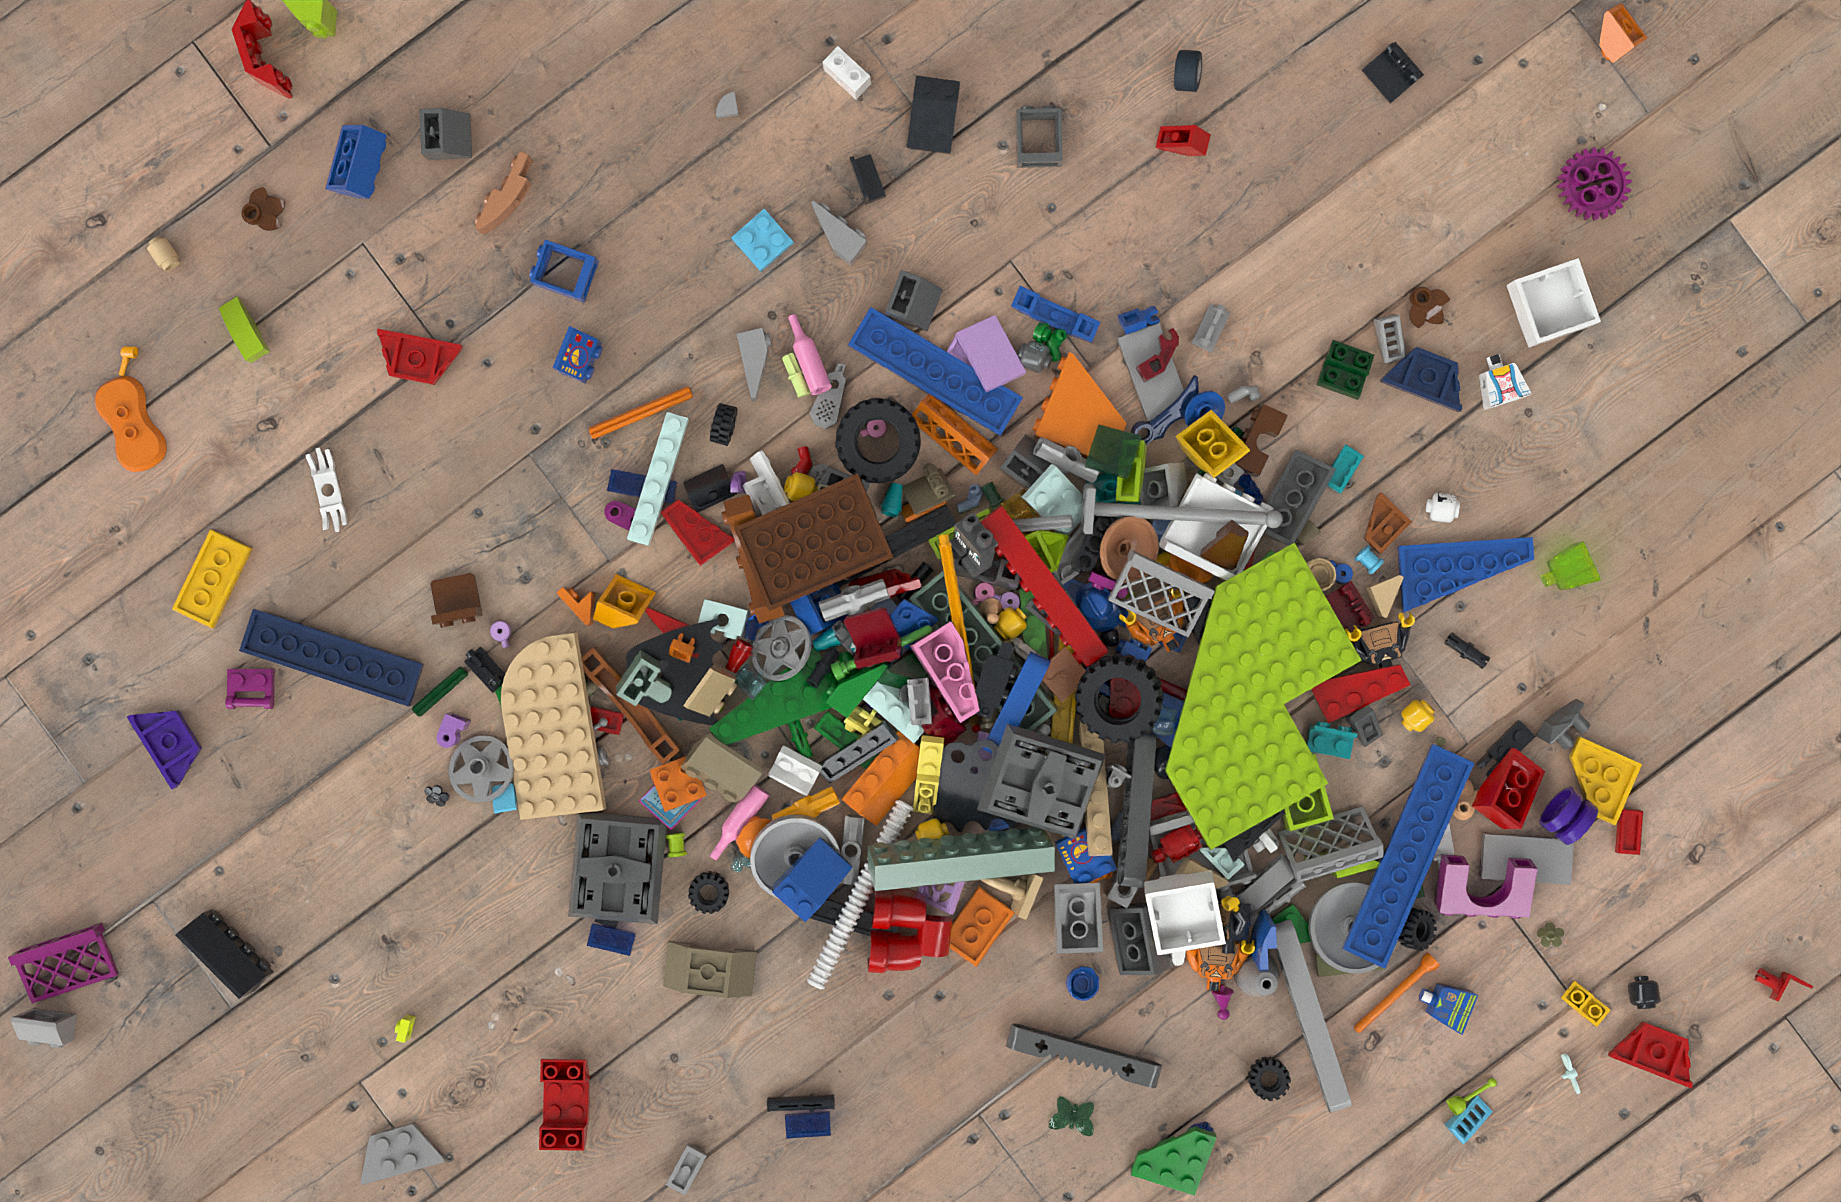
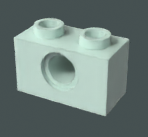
[698,599,749,640]

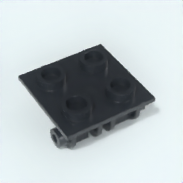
[1361,41,1424,103]

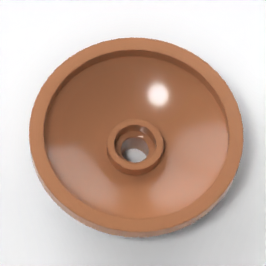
[1100,516,1159,583]

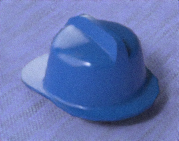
[1076,582,1121,632]

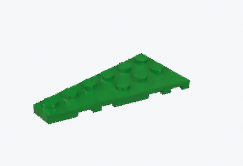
[709,647,839,746]

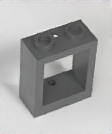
[1016,105,1063,168]

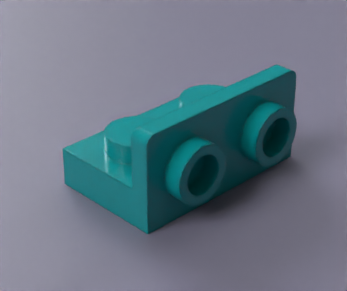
[1306,721,1358,759]

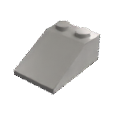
[1054,883,1103,954]

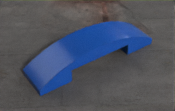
[1011,286,1100,343]

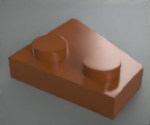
[1363,492,1412,554]

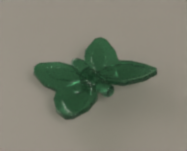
[1048,1097,1094,1136]

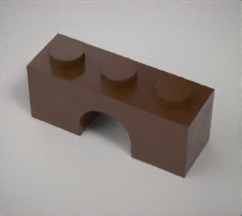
[1235,404,1288,477]

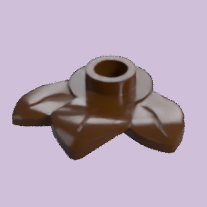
[241,187,285,231]
[1409,287,1450,328]

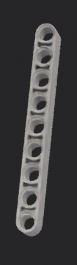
[1275,919,1352,1113]

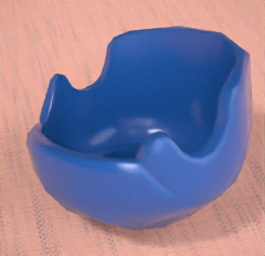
[1066,966,1099,1001]

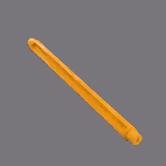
[938,534,979,703]

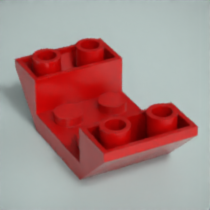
[231,0,293,99]
[539,1058,590,1151]

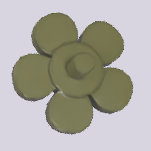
[1537,923,1564,948]

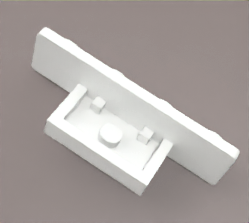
[742,450,791,517]

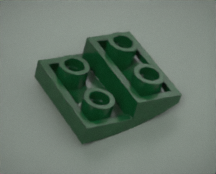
[1316,340,1374,400]

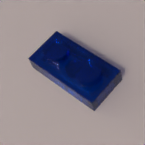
[587,923,636,956]
[785,1111,831,1139]

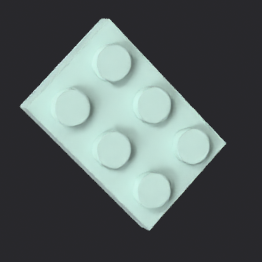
[1022,464,1083,535]

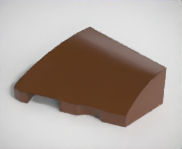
[1200,520,1249,570]

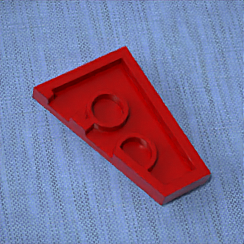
[660,499,735,567]

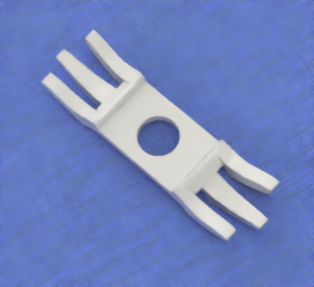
[306,448,347,532]

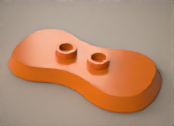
[94,376,167,472]

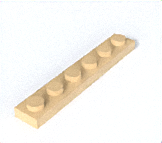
[1078,722,1112,856]

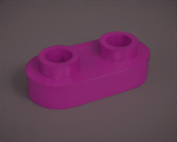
[604,501,636,531]

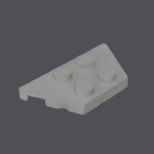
[361,1122,447,1185]

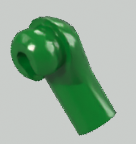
[1046,329,1067,363]

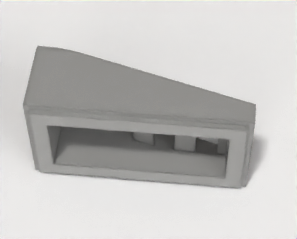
[1374,314,1406,363]

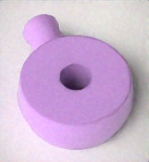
[993,591,1021,610]
[490,621,511,648]

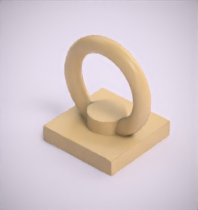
[980,873,1043,920]

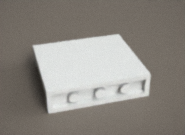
[1159,473,1274,580]

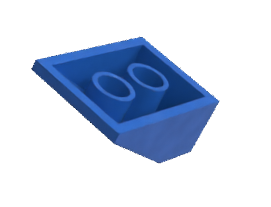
[772,837,853,922]

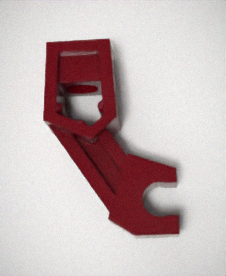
[1136,328,1179,383]

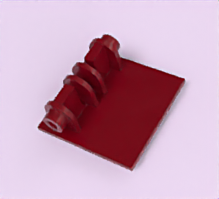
[1326,581,1375,633]

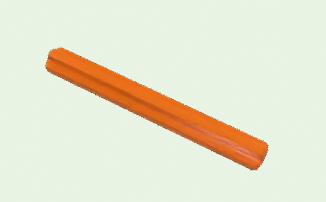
[589,387,693,439]

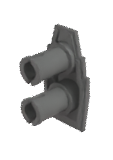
[1536,699,1590,750]

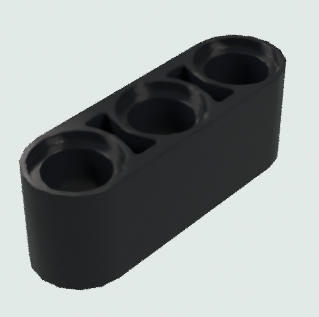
[1071,516,1117,573]

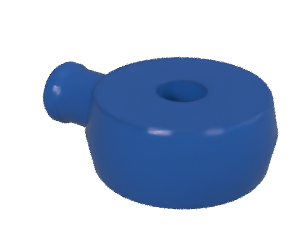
[1330,560,1353,584]

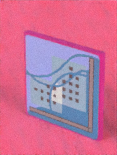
[639,785,702,830]

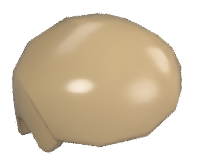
[1307,558,1337,591]

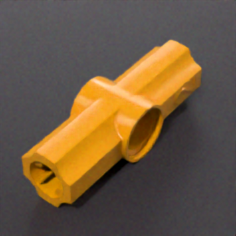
[772,786,840,820]

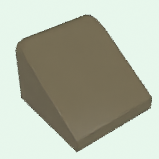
[1296,519,1321,546]

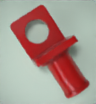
[1754,968,1813,1002]

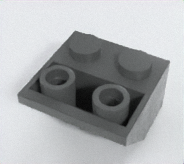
[419,108,472,160]
[885,270,943,331]
[999,434,1053,490]

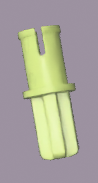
[782,353,811,398]

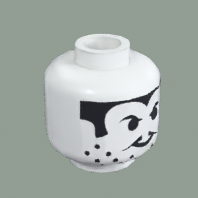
[1426,492,1460,523]

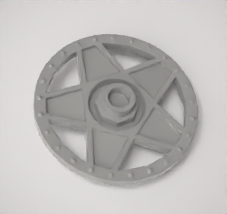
[751,615,811,681]
[449,735,514,802]

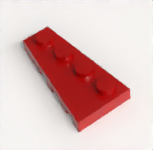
[1311,664,1411,723]

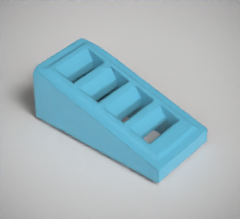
[1444,1095,1493,1145]

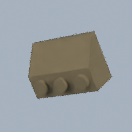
[681,734,764,803]

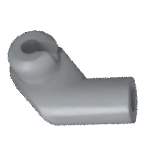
[1227,386,1261,404]

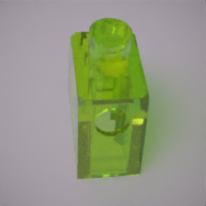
[1541,541,1601,590]

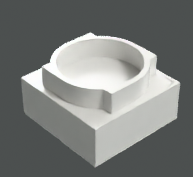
[1506,258,1601,348]
[1144,870,1226,955]

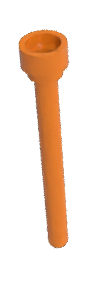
[1354,952,1441,1033]

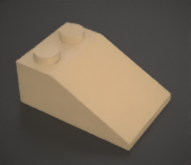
[683,662,737,717]

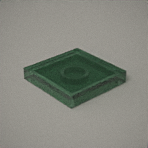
[1085,424,1142,479]

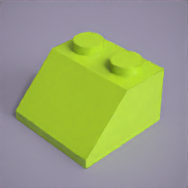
[282,0,337,39]

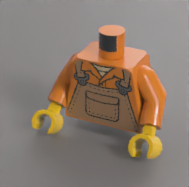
[1119,588,1184,652]
[1186,940,1255,991]

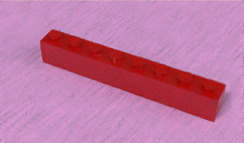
[979,505,1109,667]

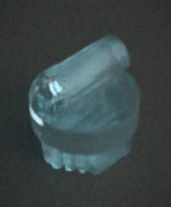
[1153,706,1178,736]

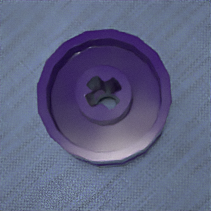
[1539,787,1598,845]

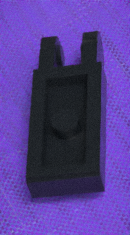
[1476,720,1536,777]

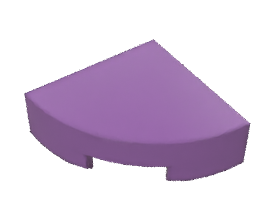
[731,471,746,494]

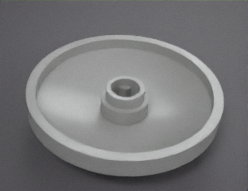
[750,815,840,898]
[1308,882,1398,973]

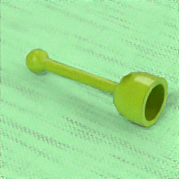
[1446,1078,1497,1116]

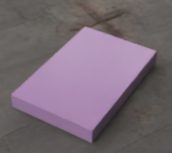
[955,315,1026,392]

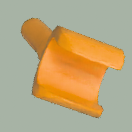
[119,346,138,376]

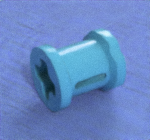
[1354,545,1384,574]

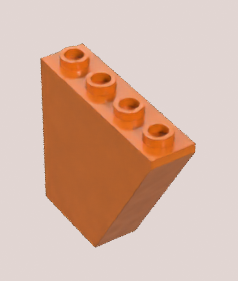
[1032,352,1127,467]

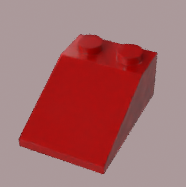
[1472,748,1545,829]

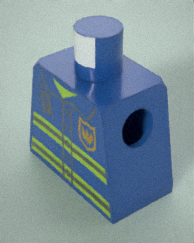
[1419,983,1478,1035]

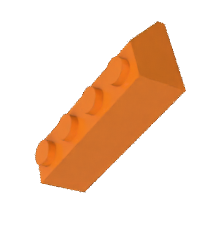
[842,730,920,826]

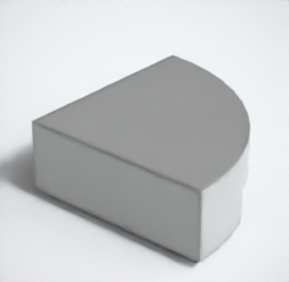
[716,92,739,119]

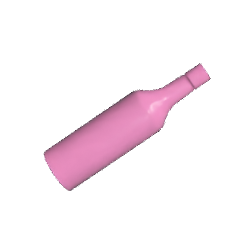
[788,314,832,395]
[710,784,770,861]

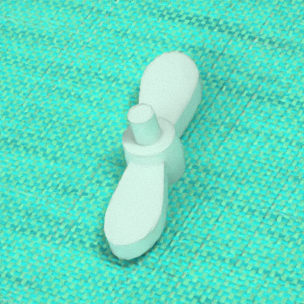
[1561,1053,1581,1094]

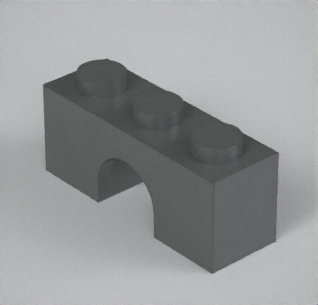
[954,557,1020,591]

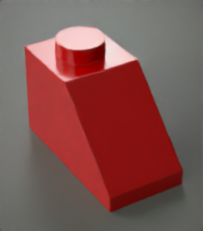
[1155,125,1211,156]

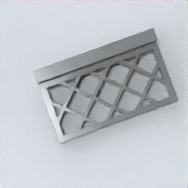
[1108,550,1215,637]
[1278,806,1383,883]

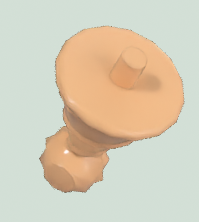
[980,598,1002,624]

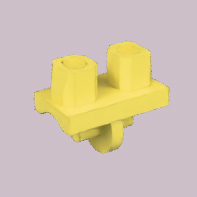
[844,706,882,734]

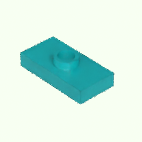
[1327,444,1364,494]

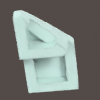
[1199,847,1245,880]

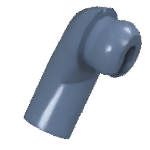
[956,484,983,514]

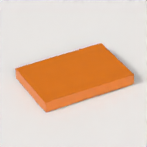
[950,886,1014,967]

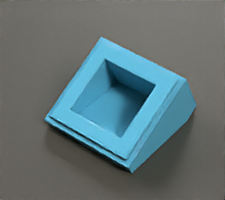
[492,783,517,813]

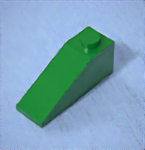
[826,661,889,718]

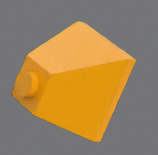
[593,574,656,628]

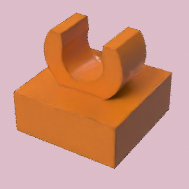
[668,633,695,663]

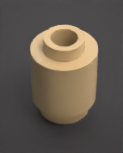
[147,237,180,272]

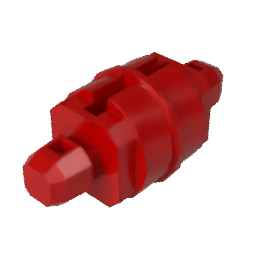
[1151,824,1203,863]

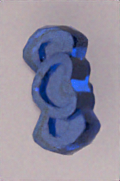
[1238,474,1264,505]

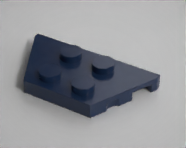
[1380,347,1462,412]

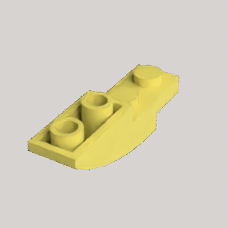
[913,735,944,814]

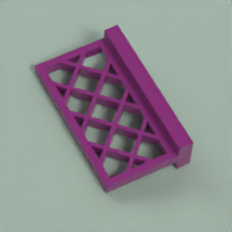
[8,923,119,1004]

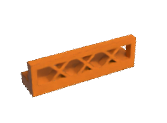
[912,394,998,475]

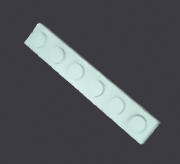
[627,412,689,546]

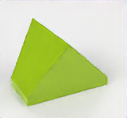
[1025,530,1069,573]

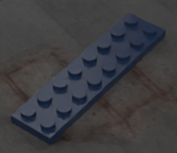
[239,609,424,706]

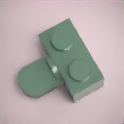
[616,650,671,706]

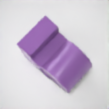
[436,712,471,748]

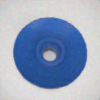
[1185,391,1225,427]

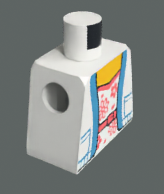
[1479,354,1532,410]

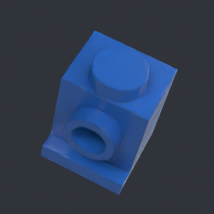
[1115,639,1152,662]

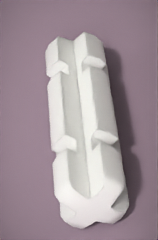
[1011,638,1039,661]

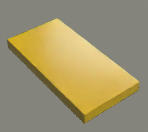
[172,529,253,628]

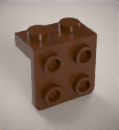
[430,573,483,628]

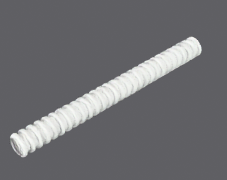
[807,800,914,990]

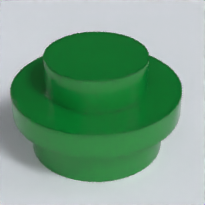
[1033,322,1051,344]

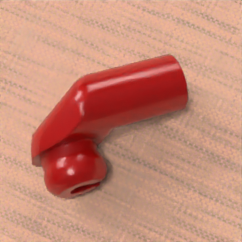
[791,446,812,475]

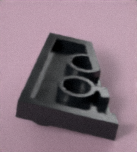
[1223,810,1285,863]

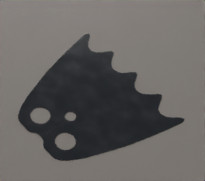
[626,619,725,726]
[933,740,1023,833]

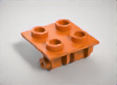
[649,756,707,812]

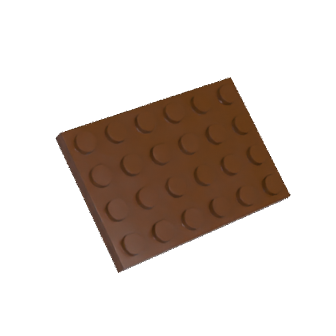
[734,474,894,611]

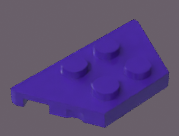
[127,710,202,790]

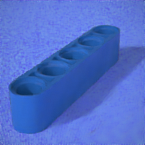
[982,651,1051,754]

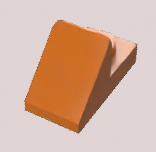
[557,587,595,626]

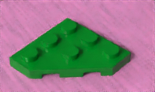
[1131,1126,1217,1196]

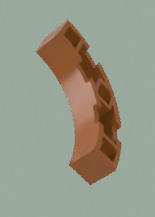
[722,495,785,623]

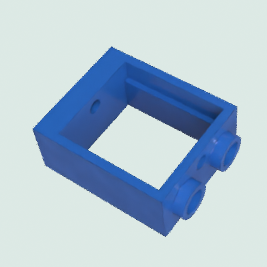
[529,240,599,303]

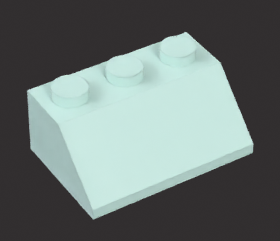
[863,665,938,743]

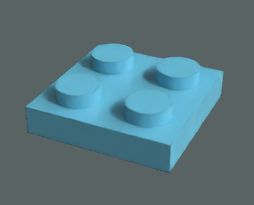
[731,209,794,272]

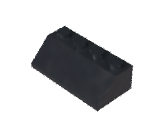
[175,909,274,999]

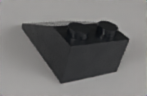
[907,75,960,154]

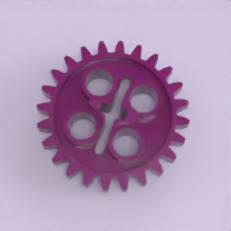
[1557,147,1632,221]

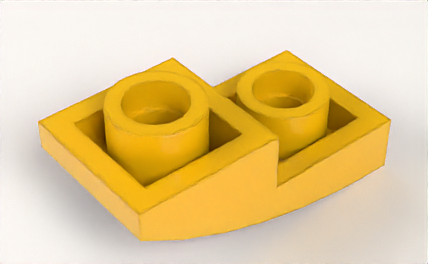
[1561,981,1611,1027]

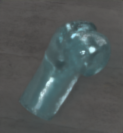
[731,856,751,872]

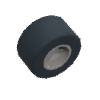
[1174,50,1202,92]

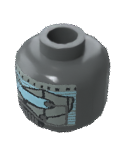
[1018,340,1053,373]

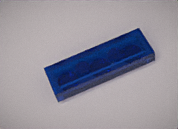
[607,469,678,504]

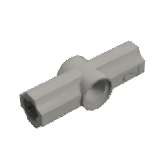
[1033,437,1101,483]
[819,579,890,621]
[840,815,865,885]

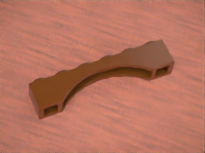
[581,647,683,765]

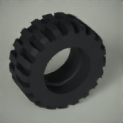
[835,398,921,484]
[1075,653,1164,743]

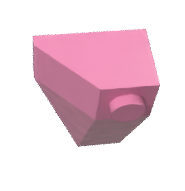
[910,621,980,723]

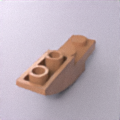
[475,151,533,235]

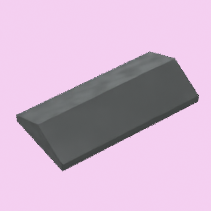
[1263,450,1336,546]

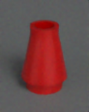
[725,639,753,673]

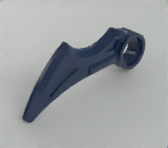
[1131,375,1199,445]

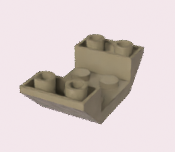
[663,941,757,998]

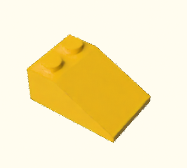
[1175,410,1250,478]

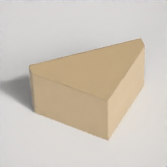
[1365,575,1404,618]

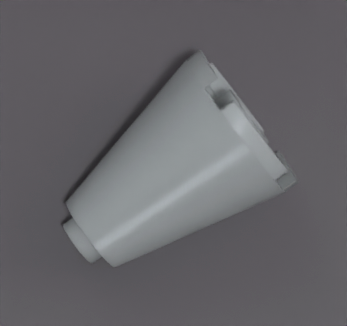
[1235,954,1279,997]

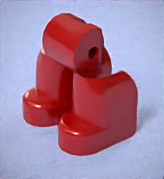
[867,888,953,974]

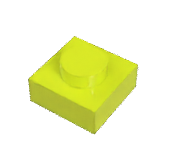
[395,1014,416,1043]

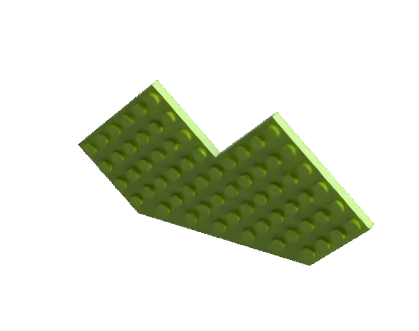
[1165,543,1361,850]

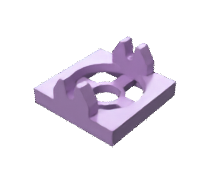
[918,881,965,914]

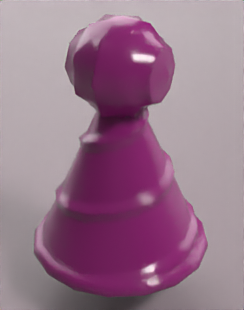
[1211,984,1234,1020]

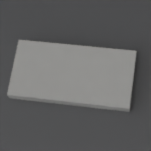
[1117,323,1184,422]
[1480,833,1574,885]

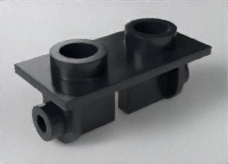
[464,647,505,693]

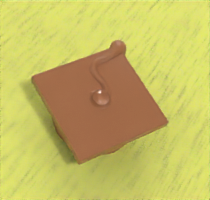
[1042,647,1086,702]

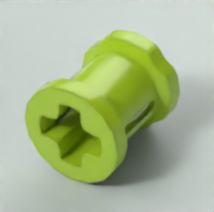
[666,832,688,857]

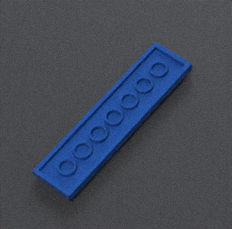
[848,307,1023,436]

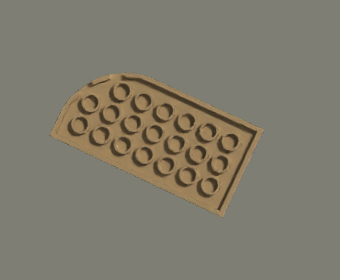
[501,632,607,820]

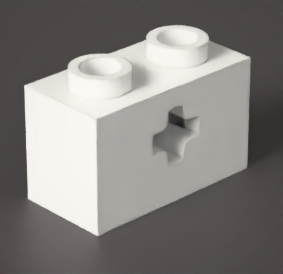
[823,46,871,100]

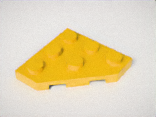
[1569,737,1642,825]

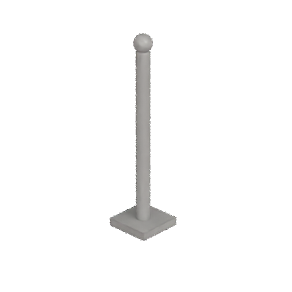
[1081,484,1283,534]

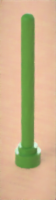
[831,625,933,681]

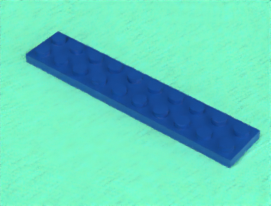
[1342,744,1474,969]

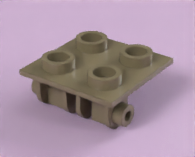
[902,463,956,515]

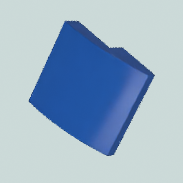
[1250,910,1277,971]

